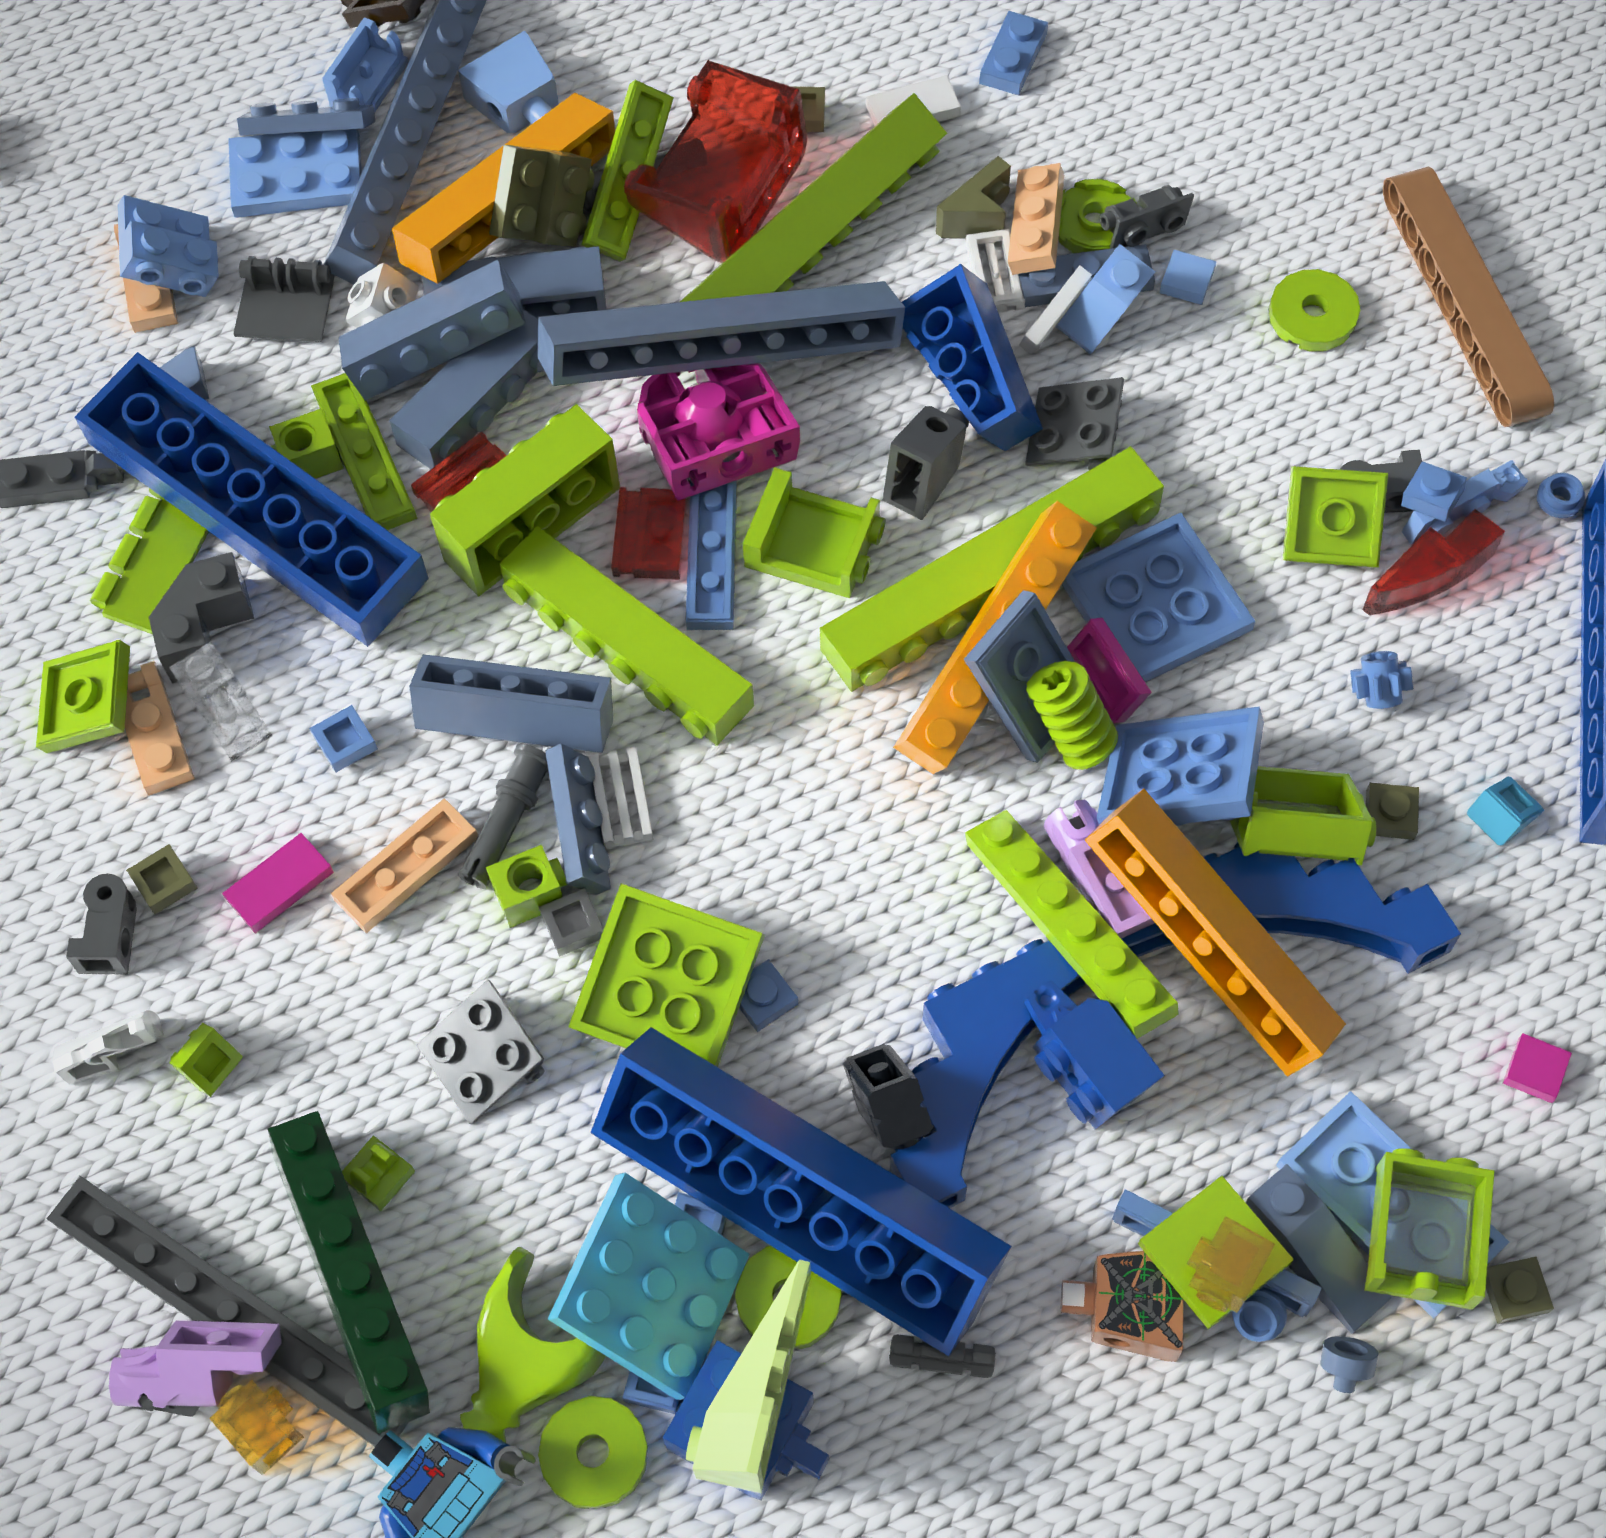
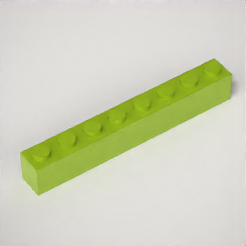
[680,93,948,302]
[819,446,1164,692]

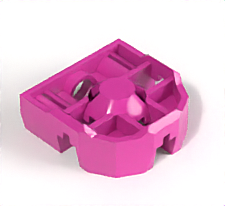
[637,363,800,501]

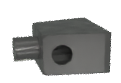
[882,406,969,520]

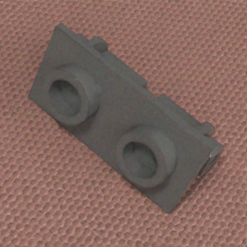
[1099,185,1195,249]

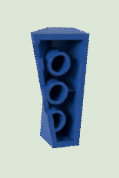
[902,264,1043,451]

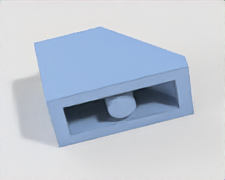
[1056,244,1155,354]

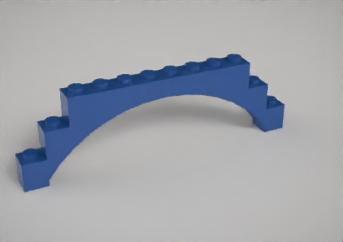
[890,842,1461,1208]

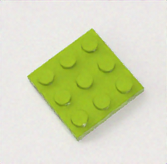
[568,883,765,1067]

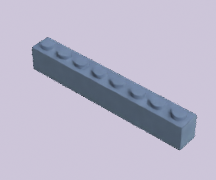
[323,0,487,285]
[537,281,905,386]

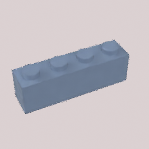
[422,246,607,319]
[338,260,525,400]
[389,309,544,474]
[409,654,614,753]

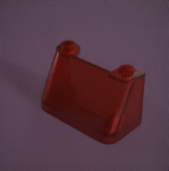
[624,60,807,263]

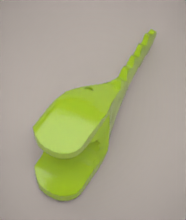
[460,1247,606,1443]

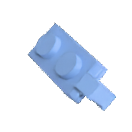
[1402,460,1528,545]

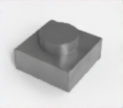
[539,888,603,957]

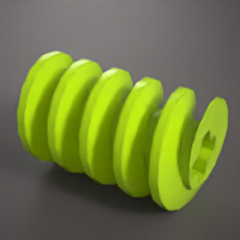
[1026,661,1118,770]

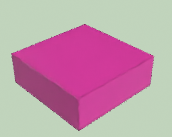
[1502,1033,1572,1103]

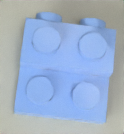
[118,195,219,297]

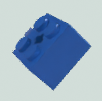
[1024,980,1165,1130]
[663,1340,830,1501]

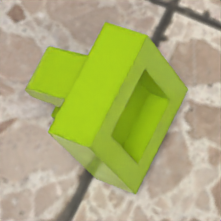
[169,1022,243,1097]
[342,1135,415,1212]

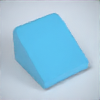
[1467,776,1544,846]

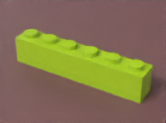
[499,526,754,746]

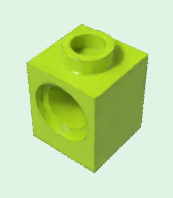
[269,409,344,479]
[486,845,568,928]

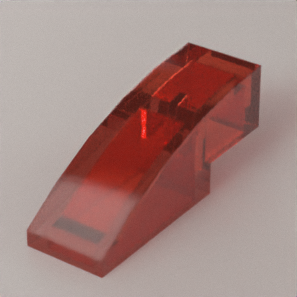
[1362,509,1505,616]

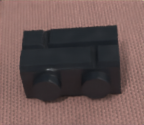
[842,1044,933,1149]

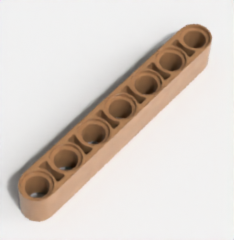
[1383,166,1554,427]

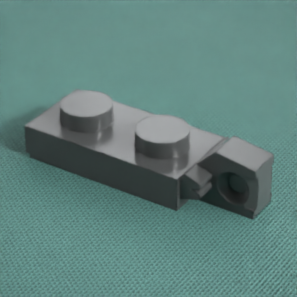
[0,450,124,508]

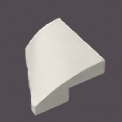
[53,1010,164,1085]

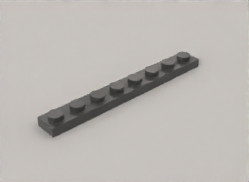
[46,1176,409,1447]

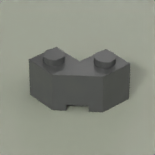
[149,552,254,684]

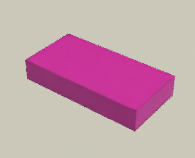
[1067,617,1152,724]
[222,833,334,934]

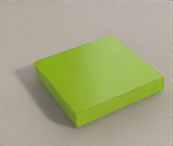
[1282,466,1388,568]
[36,640,131,753]
[1138,1176,1294,1330]

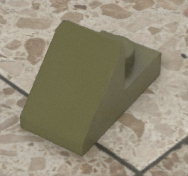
[936,156,1011,239]

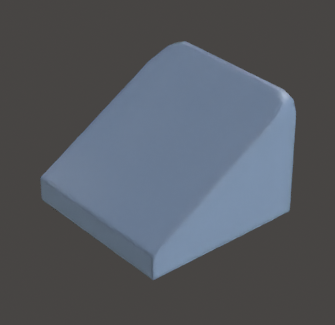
[160,346,209,400]

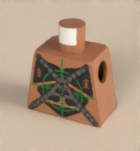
[1060,1251,1183,1362]

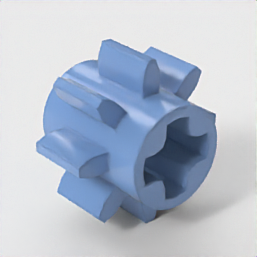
[1350,651,1414,709]

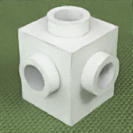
[345,262,419,328]

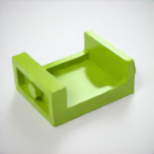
[743,467,886,598]

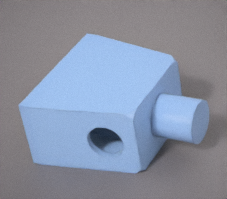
[458,31,559,133]

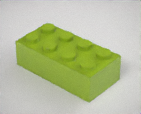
[430,404,621,597]

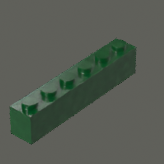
[267,1111,430,1434]

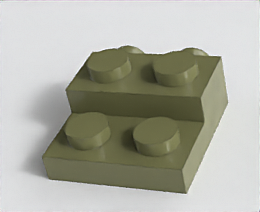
[489,144,595,247]

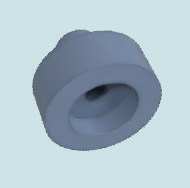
[1320,1336,1378,1393]

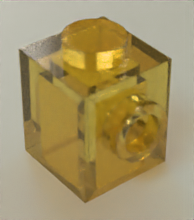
[1187,1216,1275,1313]
[209,1380,304,1476]

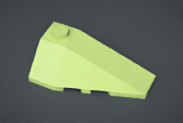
[686,1260,811,1494]

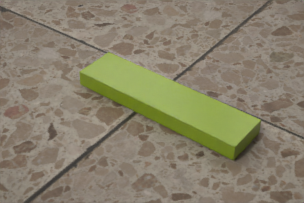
[581,80,674,262]
[311,373,417,530]

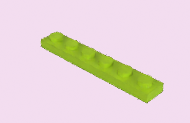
[965,810,1179,1039]

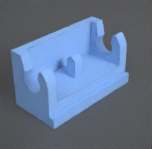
[322,17,409,112]

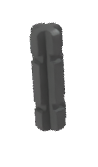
[889,1334,996,1378]

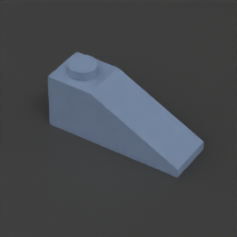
[1246,1164,1392,1334]

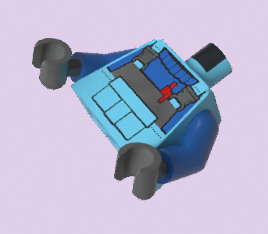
[369,1427,536,1538]

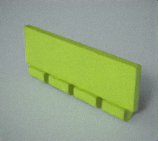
[89,488,209,634]

